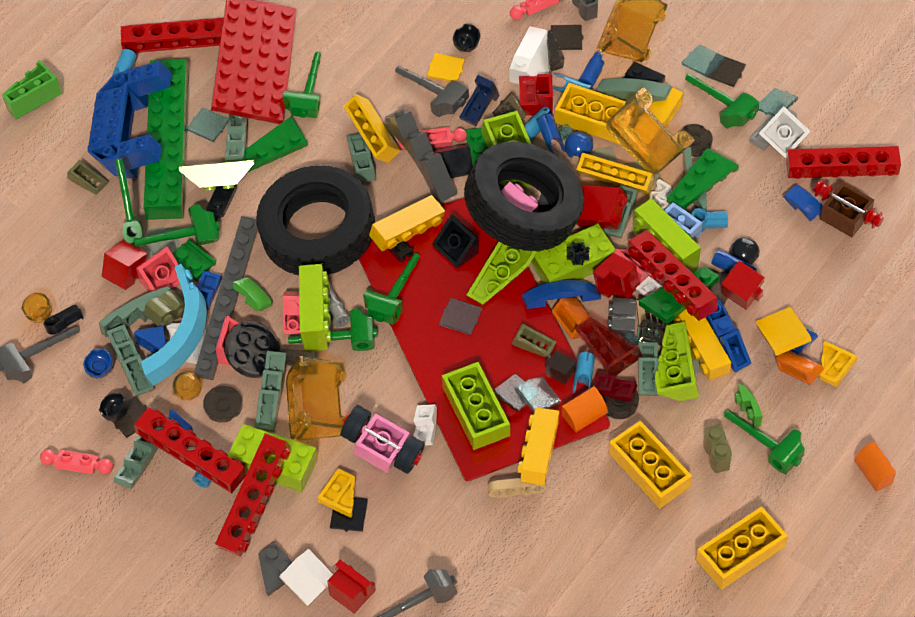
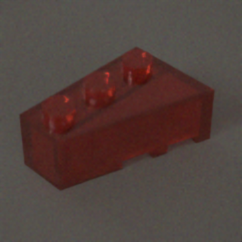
[575,317,643,375]

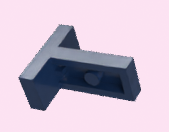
[459,75,500,127]

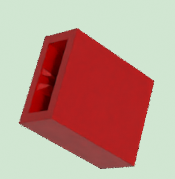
[576,185,628,230]

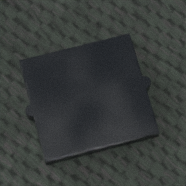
[330,498,368,532]

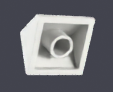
[759,106,811,158]
[279,549,333,607]

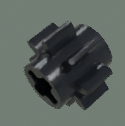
[567,242,589,265]

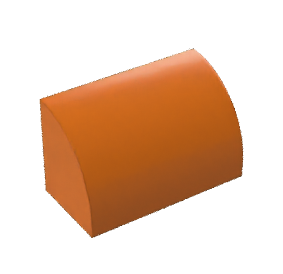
[551,298,597,339]
[776,350,824,385]
[562,386,608,432]
[854,441,896,492]

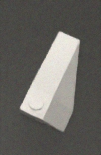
[509,26,549,84]

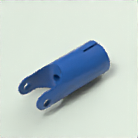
[578,51,604,88]
[536,113,566,154]
[712,249,757,273]

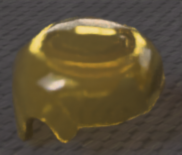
[21,292,52,323]
[172,371,202,400]

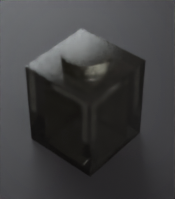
[544,350,576,385]

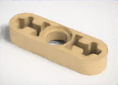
[488,478,547,498]

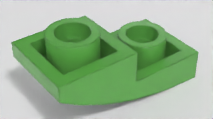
[233,277,272,311]
[734,384,763,427]

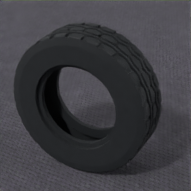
[464,142,584,251]
[256,165,375,275]

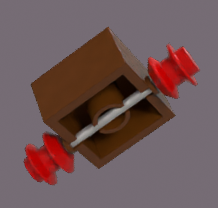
[813,180,884,237]

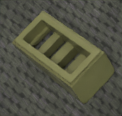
[67,160,108,195]
[512,324,556,358]

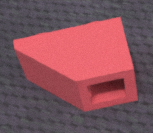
[282,291,300,334]

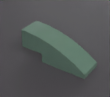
[346,133,376,183]
[604,185,638,238]

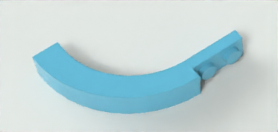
[141,264,207,386]

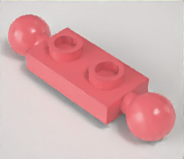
[510,0,559,20]
[398,127,467,150]
[40,449,113,475]

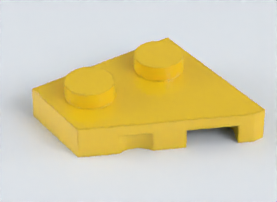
[819,341,857,388]
[317,468,356,518]

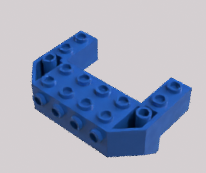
[87,61,172,179]

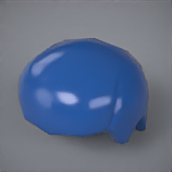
[564,131,593,158]
[83,348,113,378]

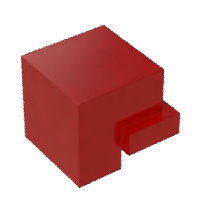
[519,74,553,116]
[101,240,147,290]
[593,253,640,299]
[721,261,765,310]
[327,559,376,614]

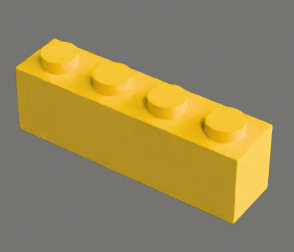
[628,87,684,154]
[343,94,401,163]
[576,153,655,196]
[369,195,445,251]
[674,309,731,381]
[518,407,559,486]

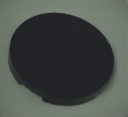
[224,321,281,378]

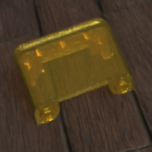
[597,0,668,62]
[606,87,695,175]
[286,356,346,440]

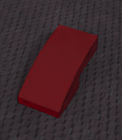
[593,373,637,402]

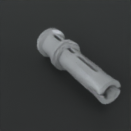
[328,285,350,327]

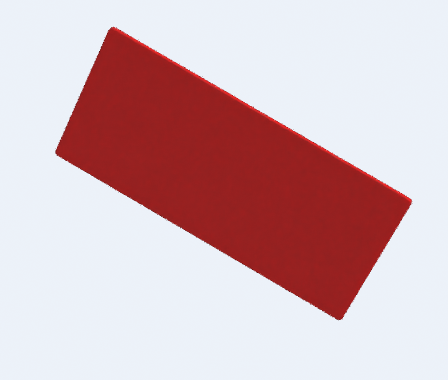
[358,198,610,482]

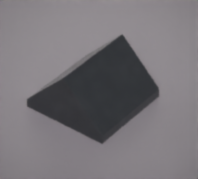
[433,143,473,178]
[432,215,479,268]

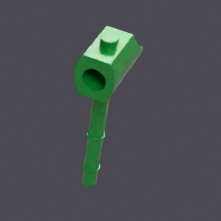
[283,52,321,118]
[685,74,759,129]
[115,159,143,245]
[133,204,220,247]
[363,253,420,325]
[288,308,378,351]
[724,410,805,474]

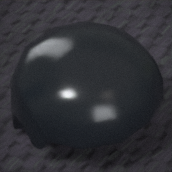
[452,24,481,52]
[729,237,760,264]
[99,393,129,422]

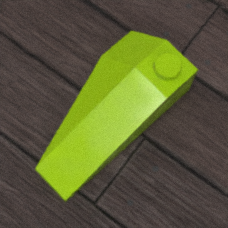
[467,242,538,305]
[655,321,700,401]

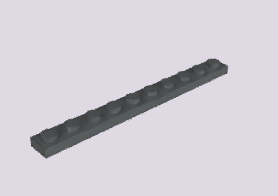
[194,216,258,380]

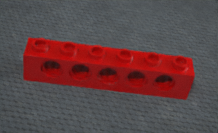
[121,18,223,53]
[786,146,901,179]
[628,230,717,321]
[134,407,246,494]
[215,433,291,557]

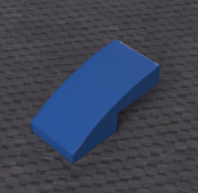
[783,184,823,222]
[196,271,222,309]

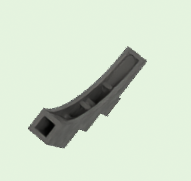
[383,109,457,202]

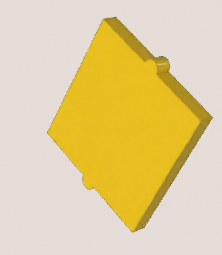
[427,53,465,82]

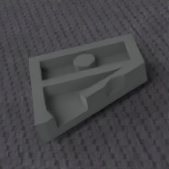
[258,542,292,596]

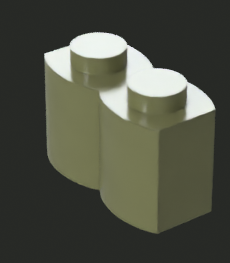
[144,290,185,327]
[703,425,732,473]

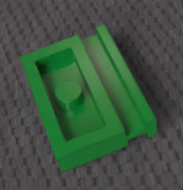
[172,239,216,282]

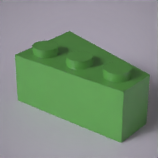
[2,60,62,119]

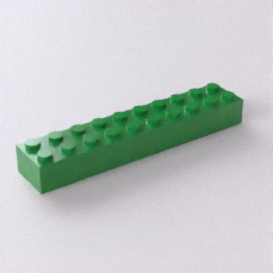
[144,59,188,220]

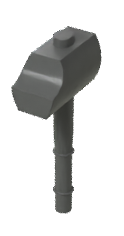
[395,66,469,117]
[0,326,79,384]
[376,569,457,617]

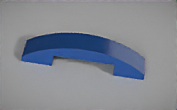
[522,280,601,309]

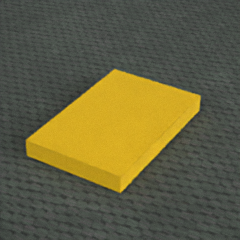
[755,306,812,356]

